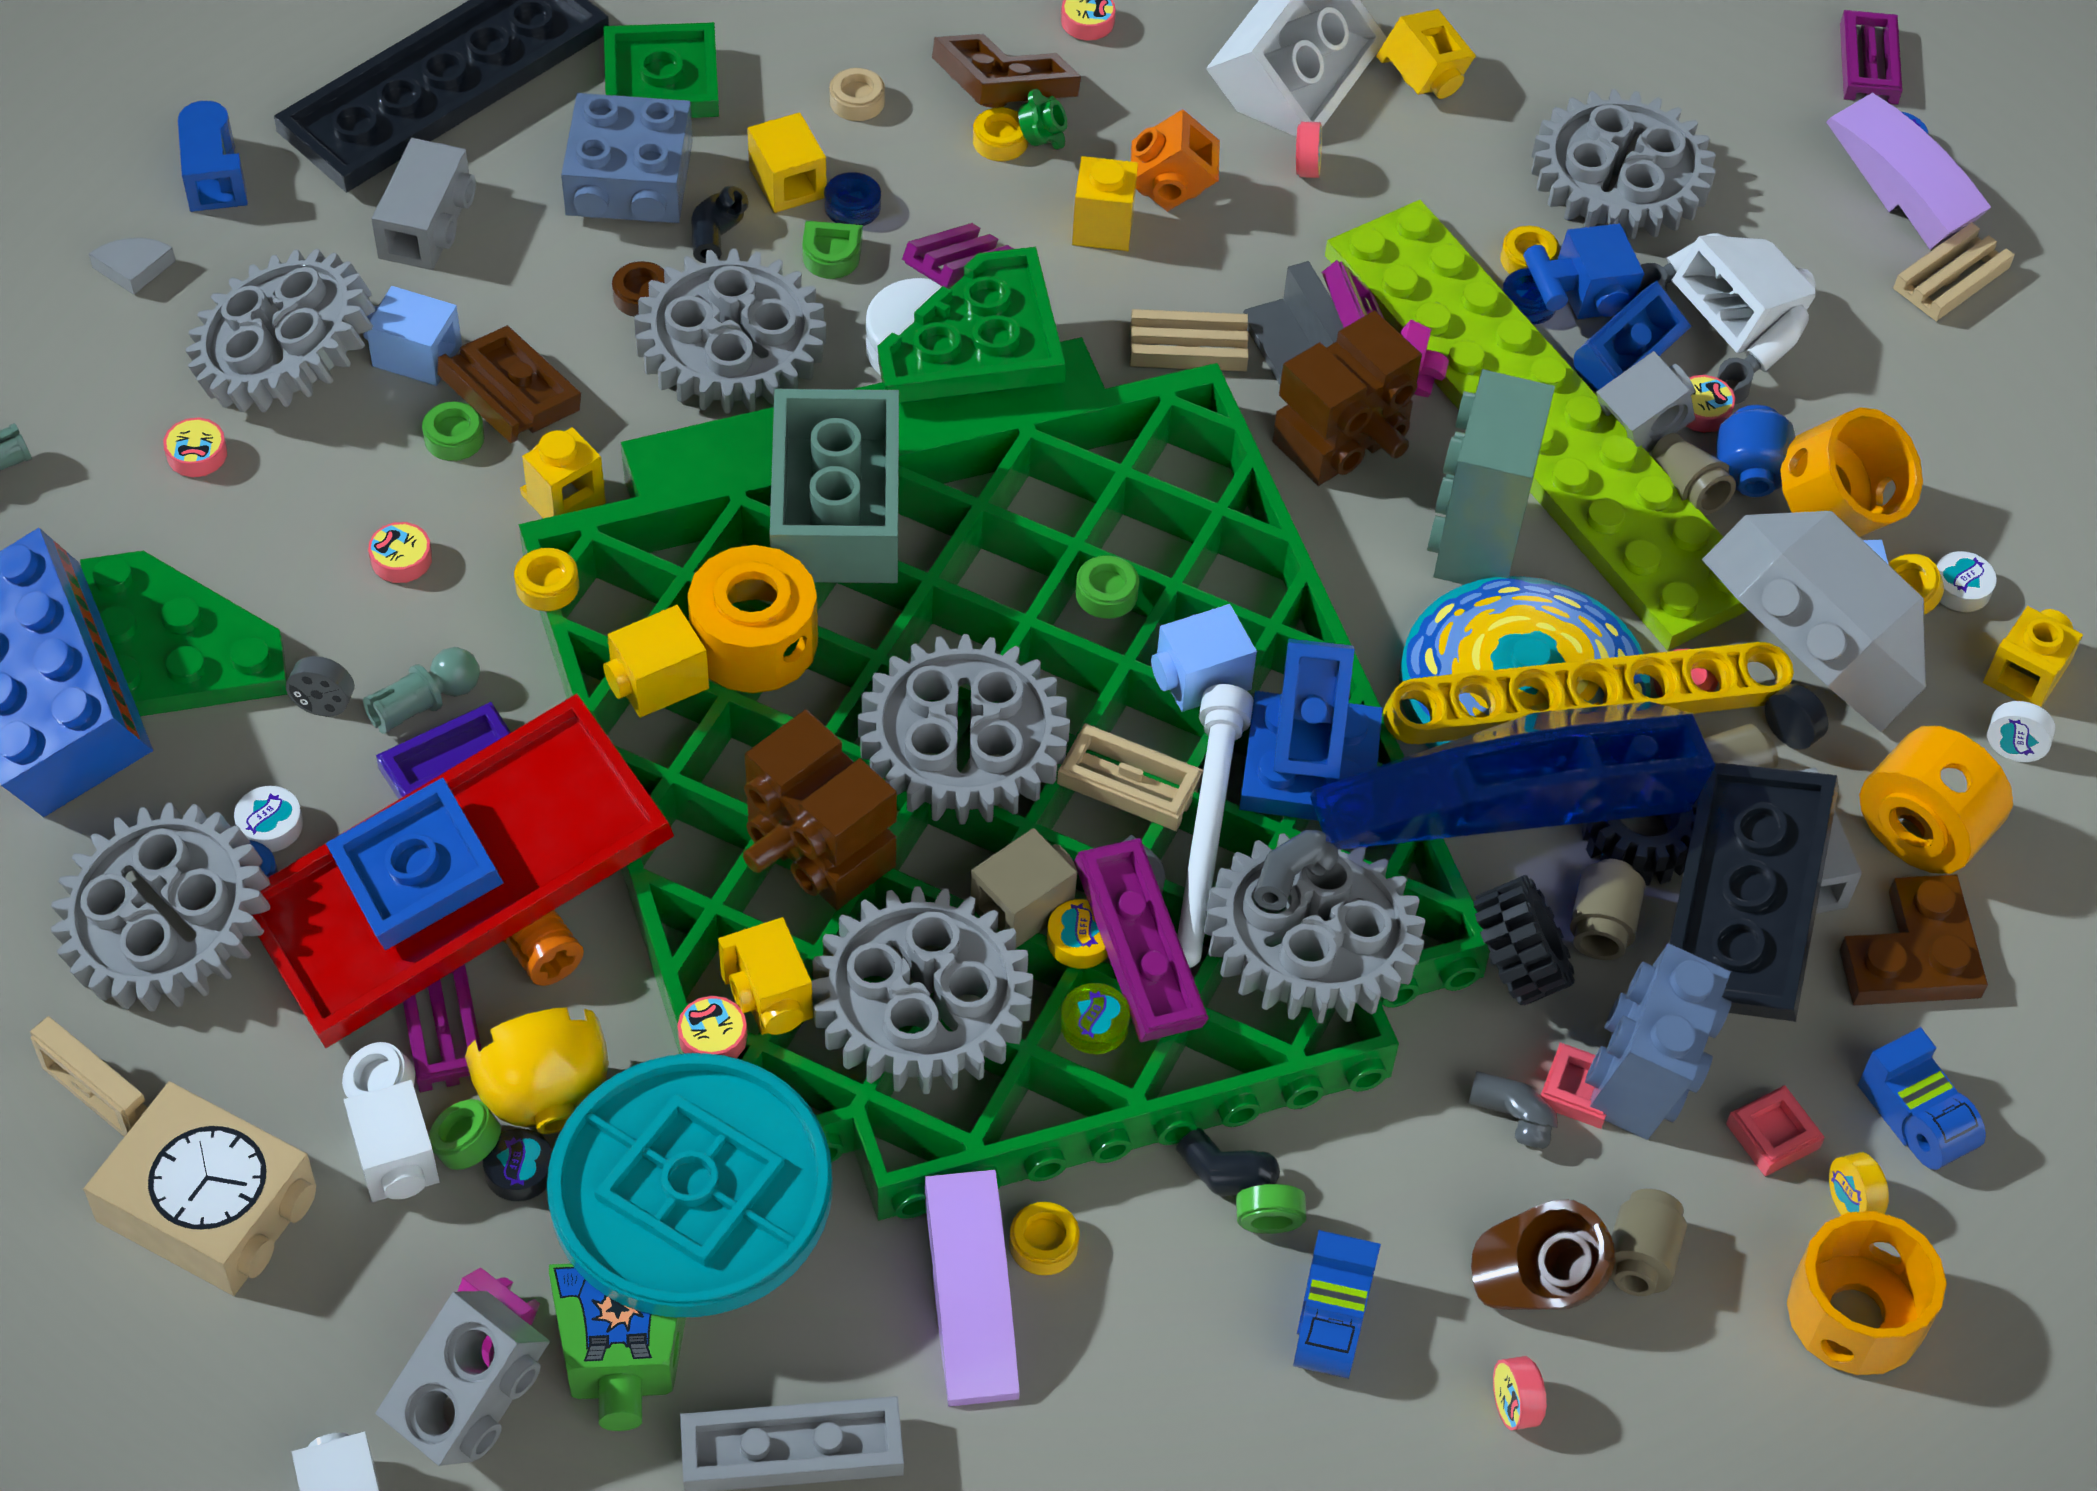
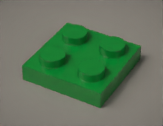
[604,22,719,118]

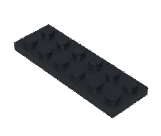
[274,0,609,193]

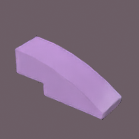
[1826,92,1991,250]
[925,1170,1020,1407]

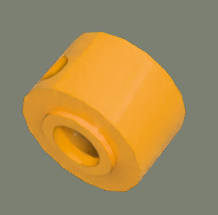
[1780,407,1923,537]
[688,545,818,693]
[1859,726,2013,874]
[1787,1211,1947,1375]

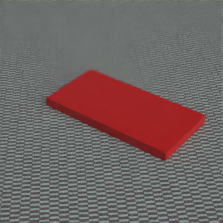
[251,694,674,1048]

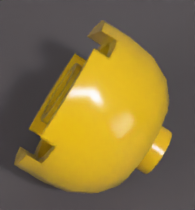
[465,1007,609,1134]

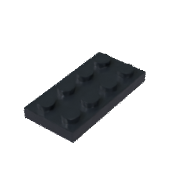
[1669,761,1839,1022]

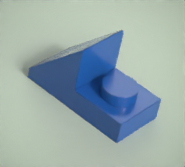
[1274,639,1355,779]

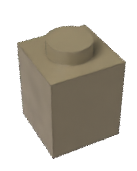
[970,828,1077,948]

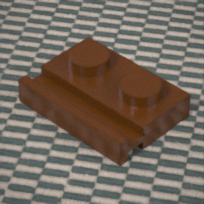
[437,325,581,444]

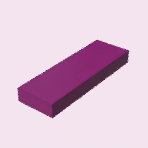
[1074,838,1208,1043]

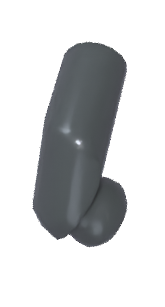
[1254,830,1339,910]
[1468,1071,1558,1149]

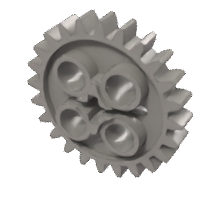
[1531,89,1716,239]
[186,249,375,412]
[634,249,826,413]
[858,634,1070,824]
[51,802,270,1011]
[1204,834,1425,1023]
[811,887,1033,1094]

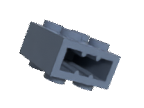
[561,93,693,223]
[1585,943,1731,1140]

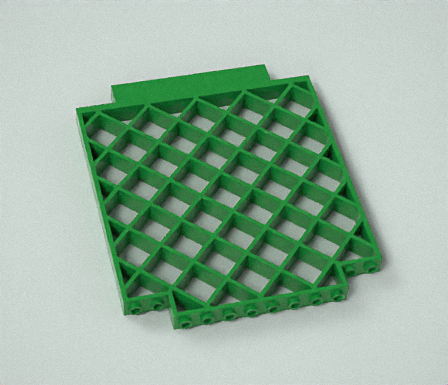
[519,337,1490,1221]

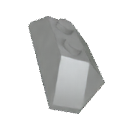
[1702,511,1927,732]

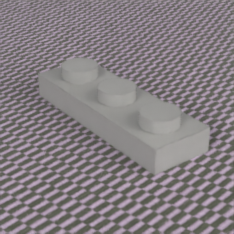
[680,1396,904,1491]

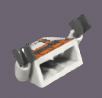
[1637,233,1816,404]

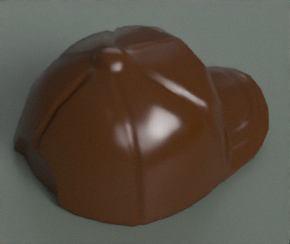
[1471,1199,1616,1310]

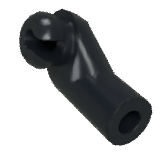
[691,186,749,263]
[1176,1128,1280,1197]

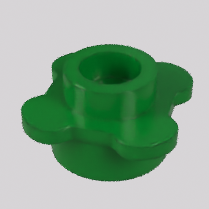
[1018,89,1067,150]

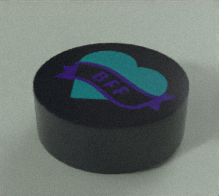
[483,1128,552,1201]

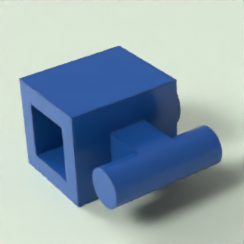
[1523,223,1644,319]

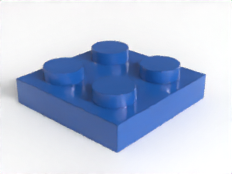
[1239,690,1383,828]
[326,777,504,950]

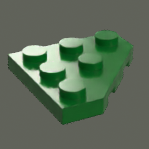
[877,247,1066,403]
[80,550,288,717]

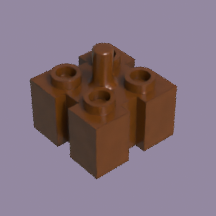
[1272,310,1422,486]
[743,709,897,911]

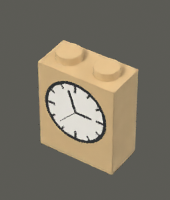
[83,1081,316,1296]

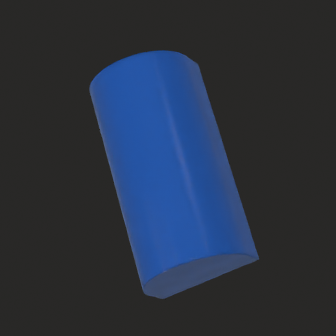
[1574,281,1692,392]

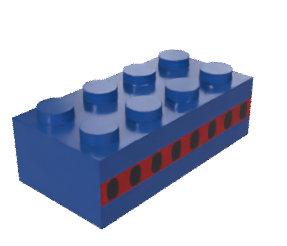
[0,528,154,817]

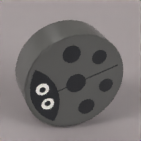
[286,656,355,717]

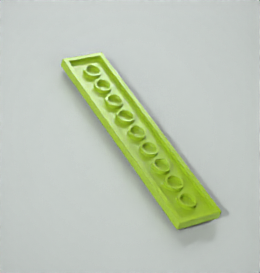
[1325,199,1749,651]

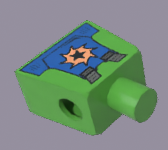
[549,1263,686,1431]

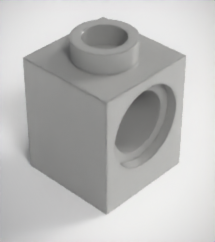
[1596,351,1695,452]

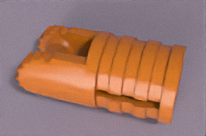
[504,910,584,986]

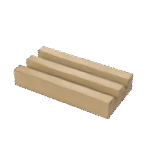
[1893,222,2015,321]
[1130,309,1249,371]
[1057,723,1204,831]
[30,1016,148,1137]

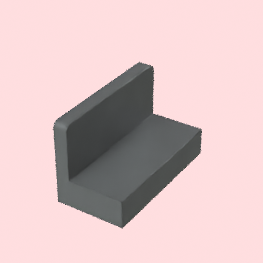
[1243,261,1344,385]

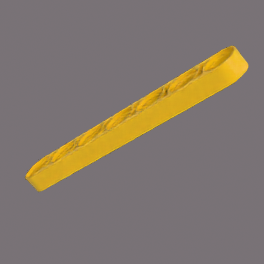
[1383,642,1794,744]

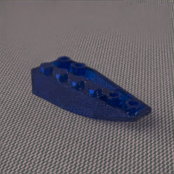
[1310,701,1716,850]

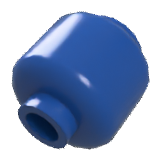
[1717,405,1796,497]

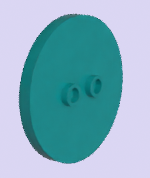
[547,1053,833,1318]

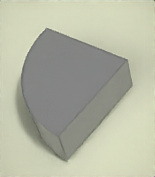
[89,238,176,294]

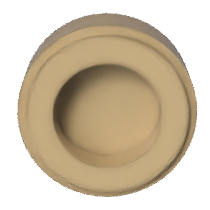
[829,68,885,121]

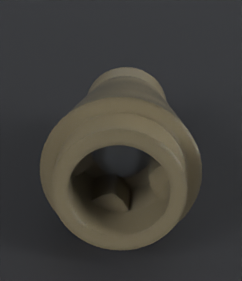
[1652,433,1736,515]

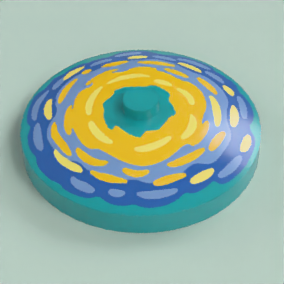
[1399,576,1651,792]

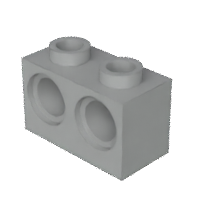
[375,1291,550,1466]

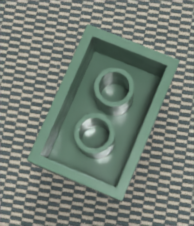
[1427,369,1555,585]
[770,389,899,583]

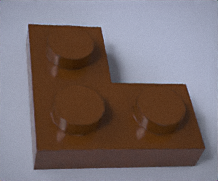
[932,34,1081,108]
[1839,874,1988,1006]

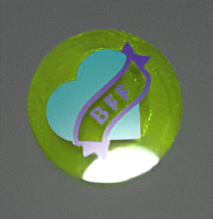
[1061,983,1130,1054]

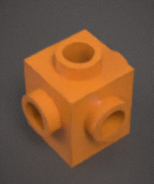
[1131,109,1220,212]

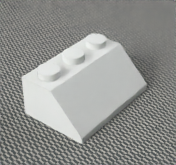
[1206,0,1387,137]

